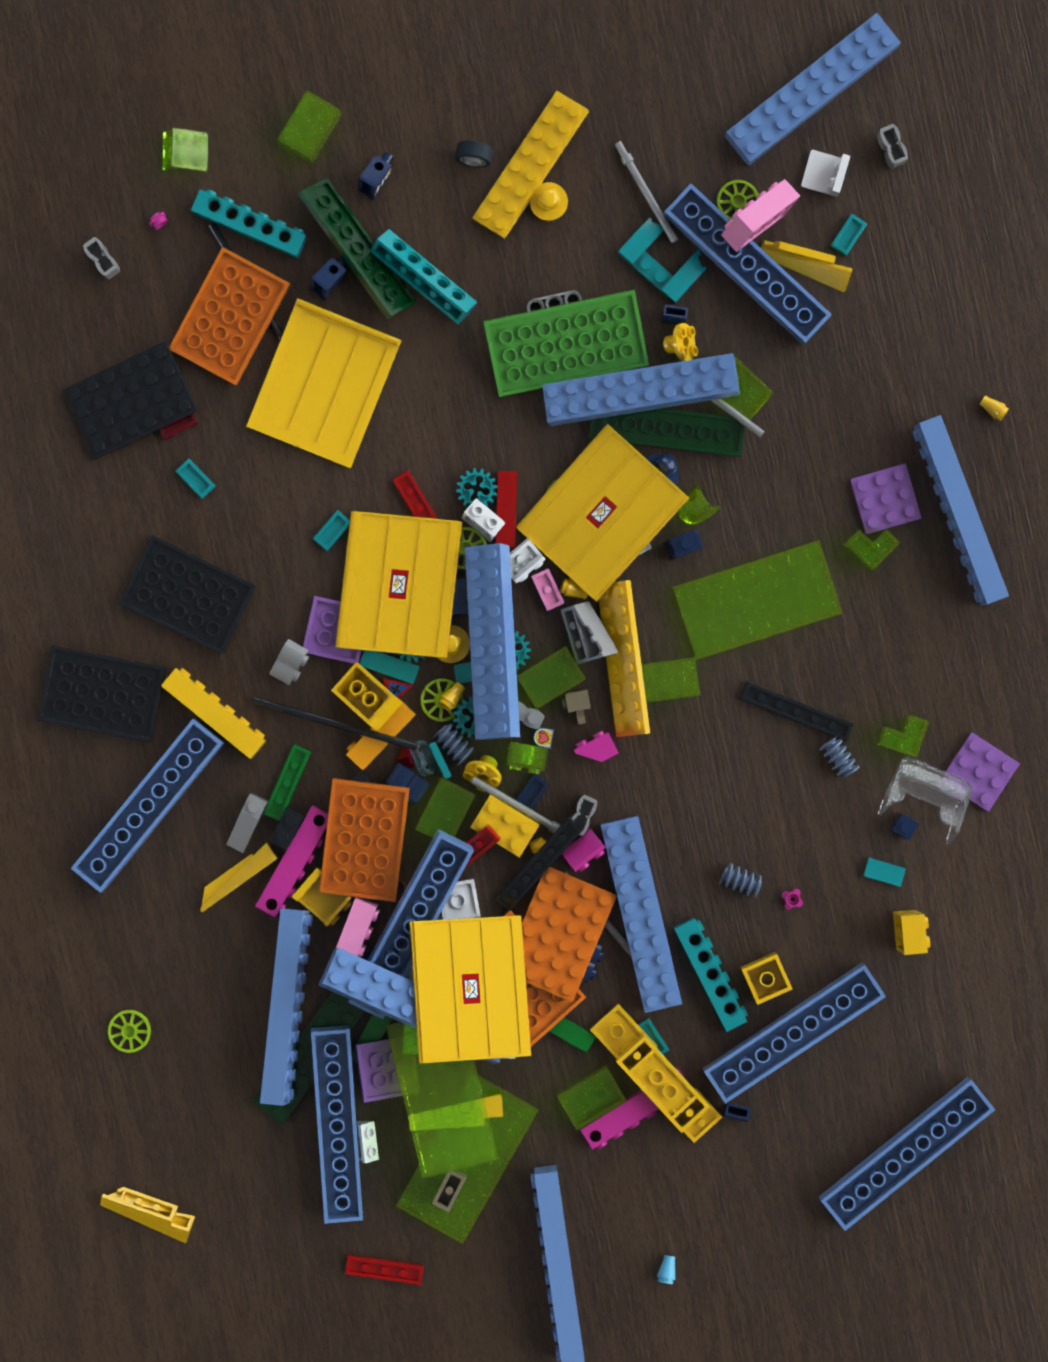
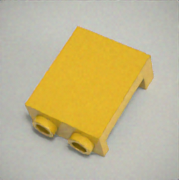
[292,867,353,927]

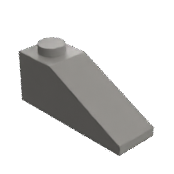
[226,793,269,853]

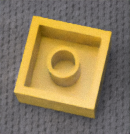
[740,952,792,1005]

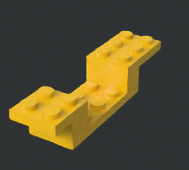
[590,1003,722,1143]

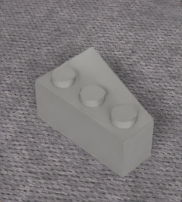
[561,601,618,665]

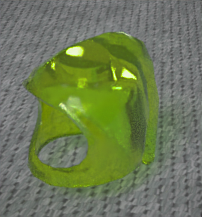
[678,484,720,525]

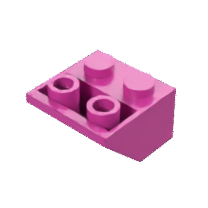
[573,731,619,762]
[562,828,606,872]

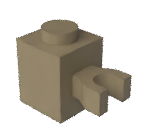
[562,690,591,725]

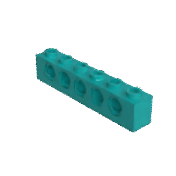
[191,189,307,259]
[370,229,477,325]
[673,917,748,1032]

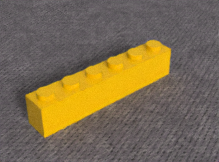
[161,668,266,759]

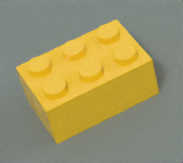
[331,662,403,731]
[470,794,540,858]
[893,910,930,955]

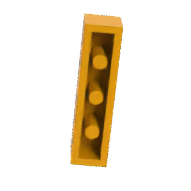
[346,699,416,770]

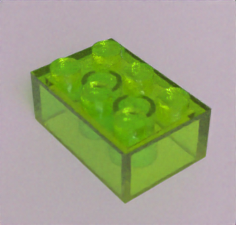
[277,90,341,163]
[517,646,586,709]
[641,657,700,703]
[415,777,476,838]
[557,1065,627,1130]

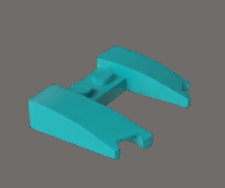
[618,218,707,304]

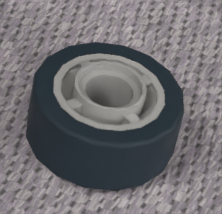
[455,140,493,168]

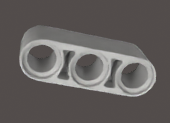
[527,291,582,312]

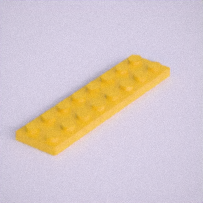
[472,91,589,239]
[599,580,650,737]

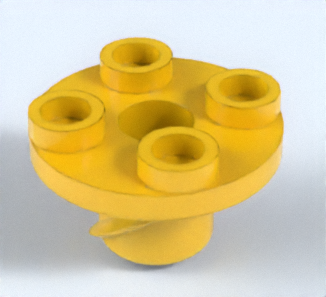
[530,182,568,222]
[663,323,698,361]
[438,625,470,663]
[463,755,502,792]

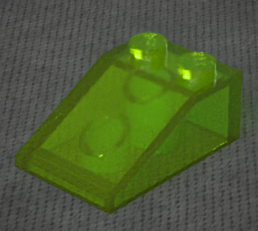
[721,352,773,420]

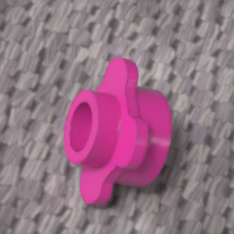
[149,212,168,230]
[782,889,803,910]

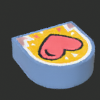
[533,728,554,749]

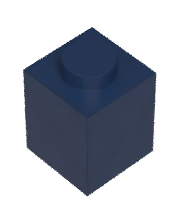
[890,813,919,840]

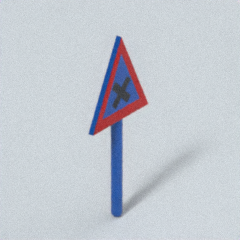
[383,678,414,699]

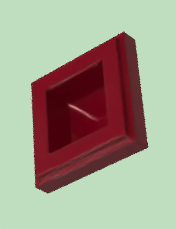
[396,747,421,768]

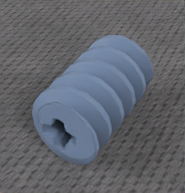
[432,723,474,765]
[819,736,860,779]
[719,863,762,899]

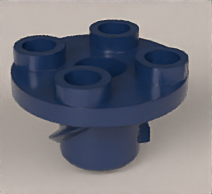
[647,454,679,484]

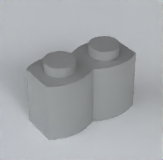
[877,124,908,169]
[83,237,120,280]
[269,639,309,685]
[518,701,545,729]
[571,794,597,836]

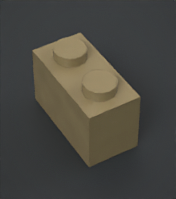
[432,1166,467,1213]

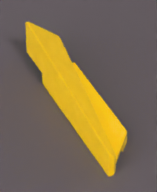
[100,1187,195,1243]

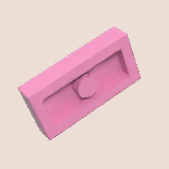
[531,568,564,611]

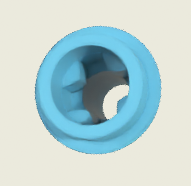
[657,1255,676,1284]

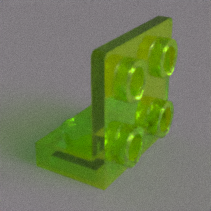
[163,128,208,172]

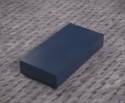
[515,773,549,810]

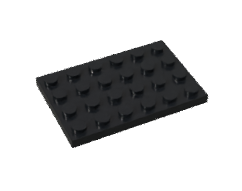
[63,341,199,460]
[118,535,256,655]
[38,645,166,742]

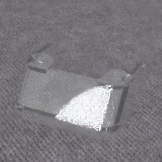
[878,757,972,844]

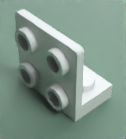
[801,150,850,197]

